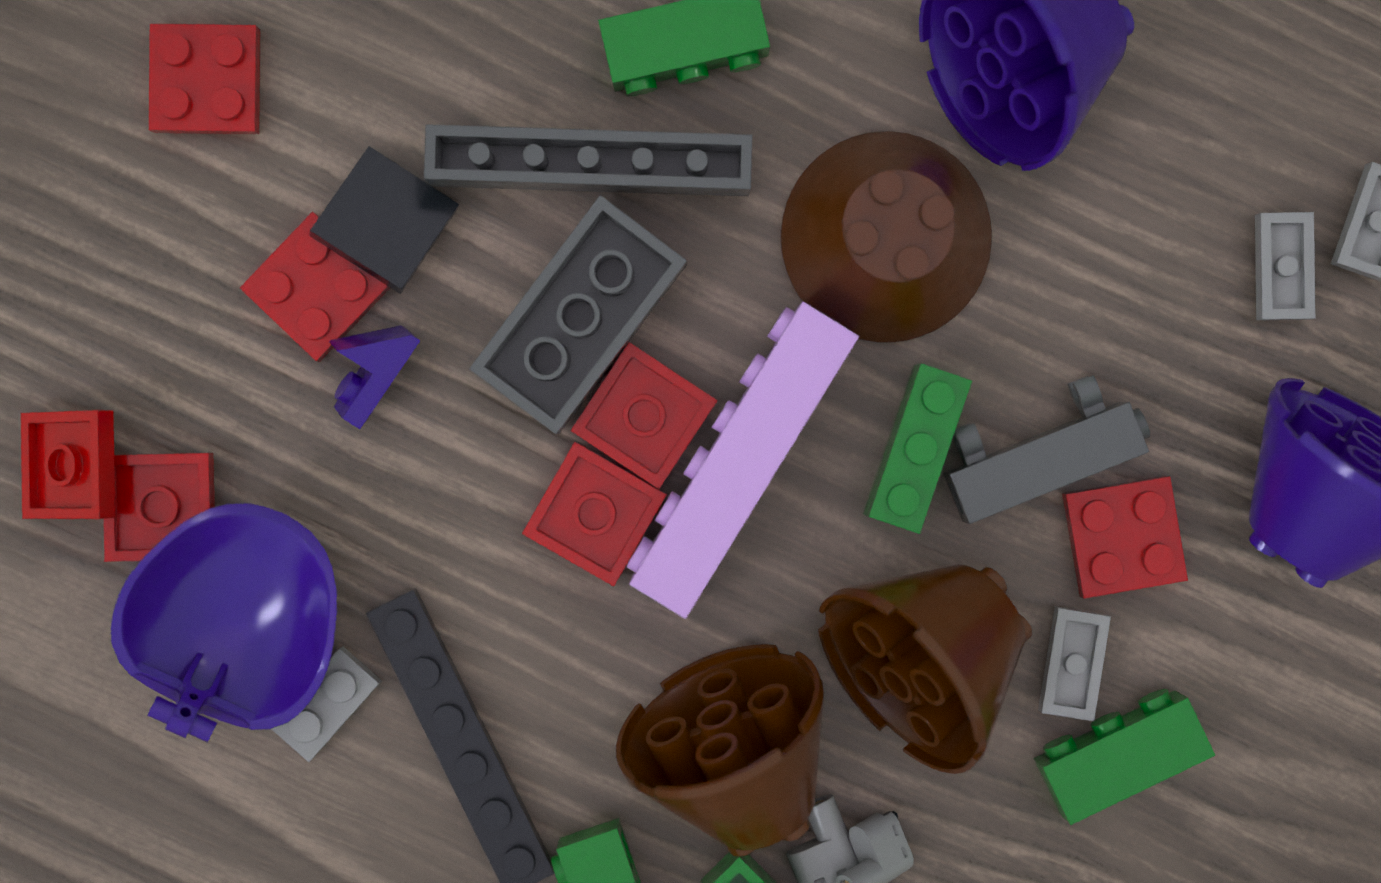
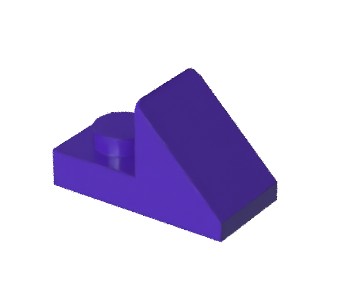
[329,325,420,429]

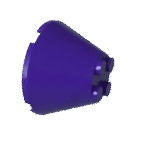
[919,0,1134,171]
[1249,378,1381,588]

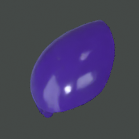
[111,503,337,743]

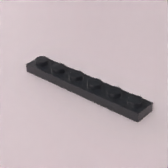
[366,588,555,883]

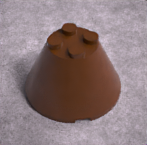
[781,131,992,343]
[818,564,1032,774]
[616,644,824,857]

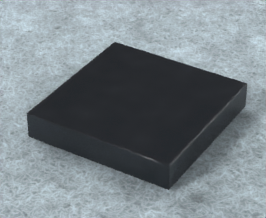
[309,146,459,294]

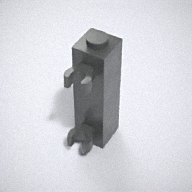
[943,375,1150,524]

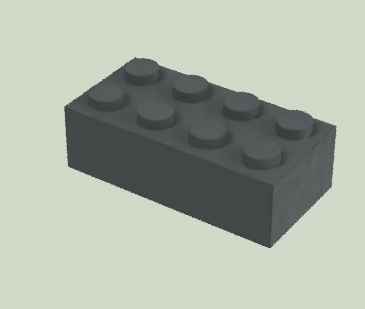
[469,195,687,434]

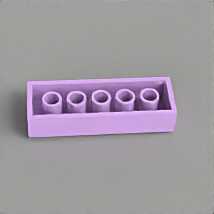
[627,302,859,619]

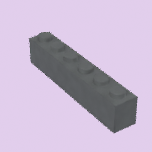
[424,124,752,196]

